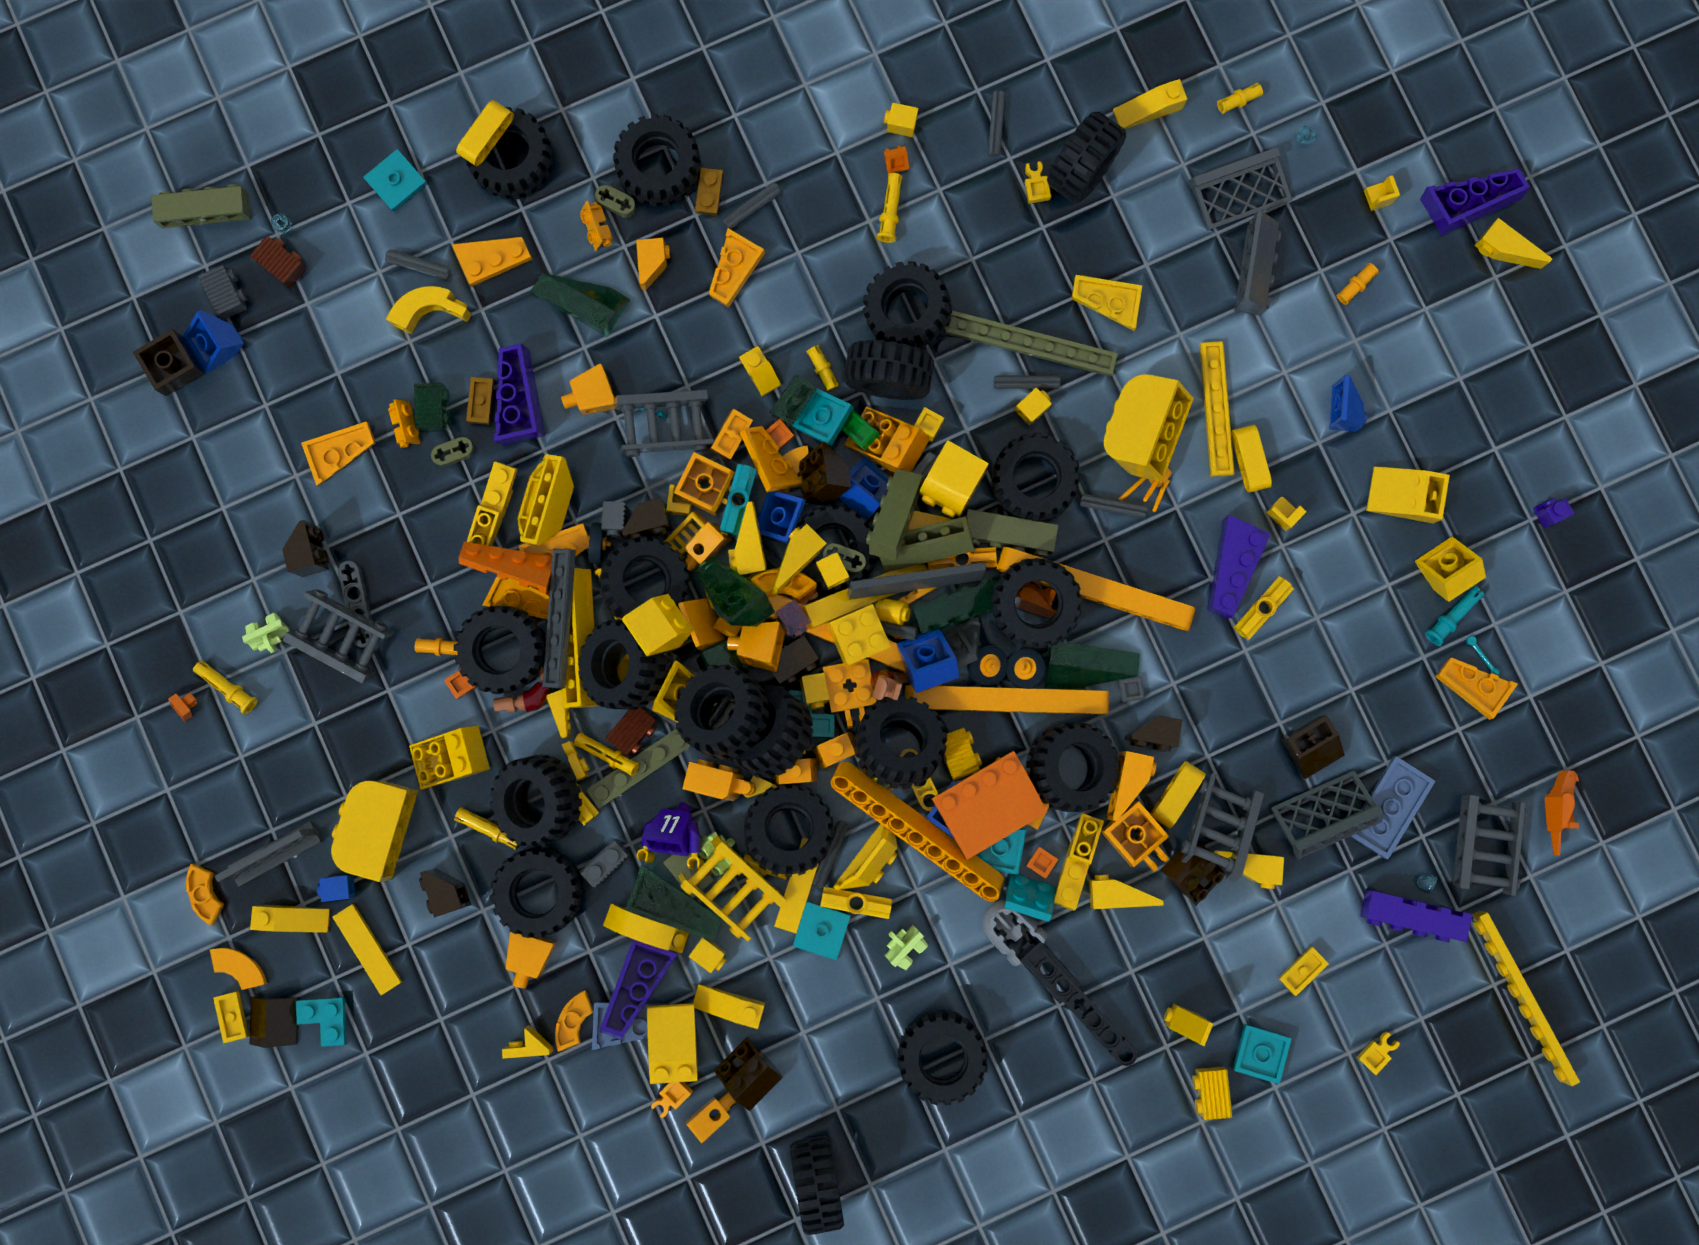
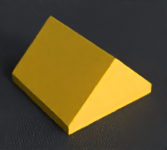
[652,661,695,722]

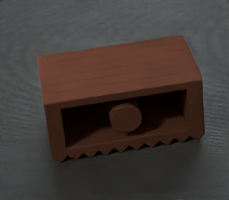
[249,235,307,288]
[605,708,658,756]

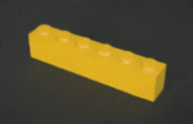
[562,568,599,708]

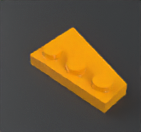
[709,228,766,308]
[452,237,532,287]
[301,421,376,486]
[740,426,802,492]
[518,523,588,557]
[482,575,550,620]
[1435,658,1518,720]

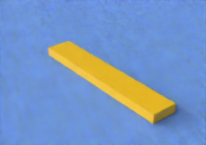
[1199,341,1234,477]
[802,563,928,629]

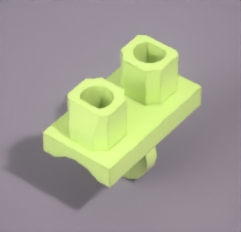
[242,613,291,653]
[698,832,735,876]
[884,925,928,970]

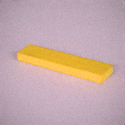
[774,837,819,933]
[333,904,403,996]

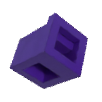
[1533,497,1575,528]

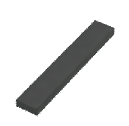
[542,549,576,688]
[847,562,986,600]

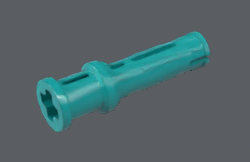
[1425,586,1485,646]

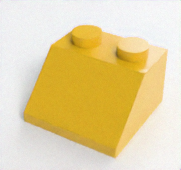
[1415,536,1486,602]
[622,594,694,656]

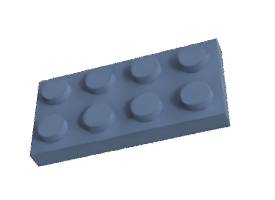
[1350,756,1436,859]

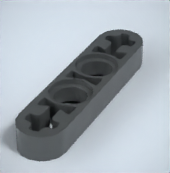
[338,561,372,648]

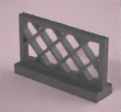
[1188,147,1292,231]
[1271,771,1384,859]
[215,821,323,887]

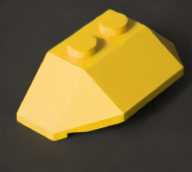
[517,454,574,546]
[833,824,898,890]

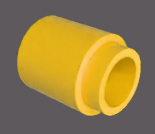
[875,598,911,625]

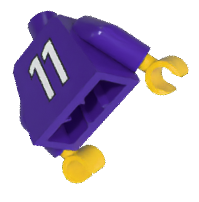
[637,802,704,870]

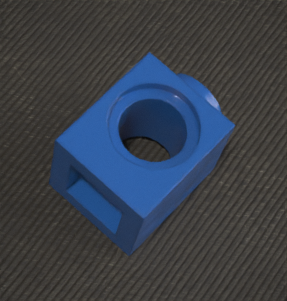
[317,874,356,902]

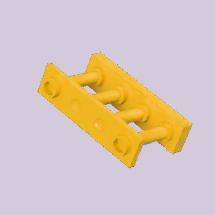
[678,835,787,941]

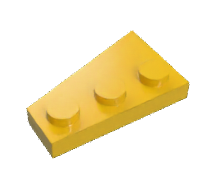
[1071,275,1142,331]

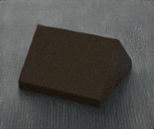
[249,996,299,1048]

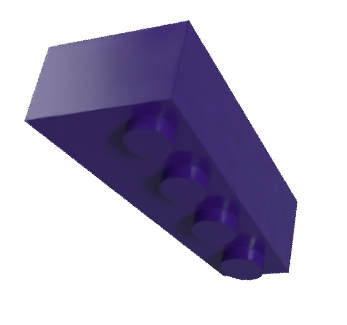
[1420,169,1530,236]
[494,343,545,446]
[1207,515,1271,619]
[1360,889,1472,943]
[600,939,677,1040]

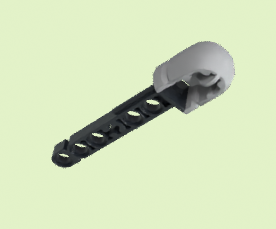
[982,900,1137,1066]

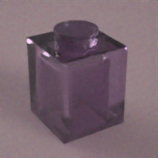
[774,599,811,637]

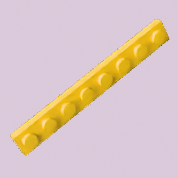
[1472,911,1580,1086]

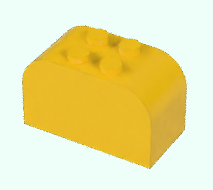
[1104,374,1194,482]
[919,440,989,519]
[331,781,419,882]

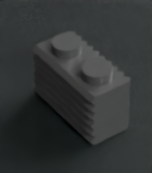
[198,264,247,320]
[601,501,631,540]
[579,839,631,887]

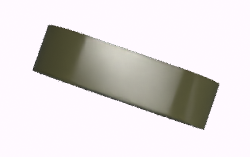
[595,185,636,218]
[431,437,475,467]
[823,543,866,573]

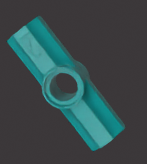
[719,464,757,536]

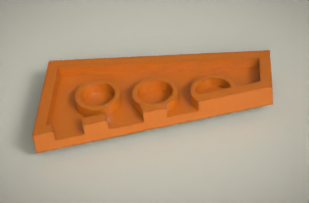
[459,542,552,594]

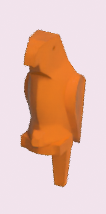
[1015,582,1056,619]
[1544,770,1579,856]

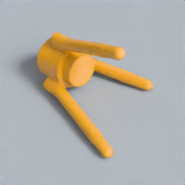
[1118,468,1172,512]

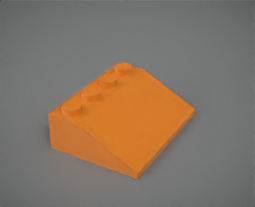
[931,751,1048,860]

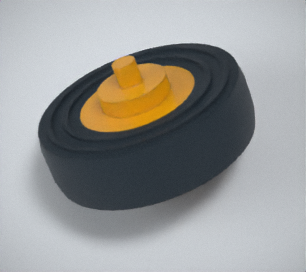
[583,522,611,564]
[967,644,1008,686]
[1006,648,1048,689]

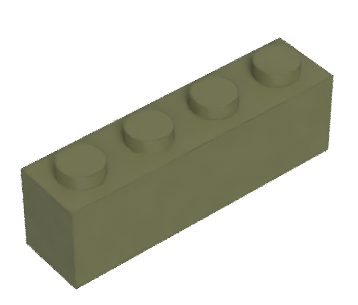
[151,184,251,229]
[866,469,923,561]
[966,509,1058,557]
[880,516,975,572]

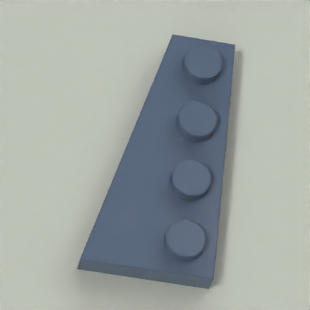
[592,1002,674,1050]

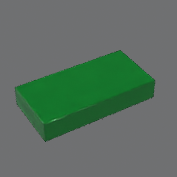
[841,410,880,451]

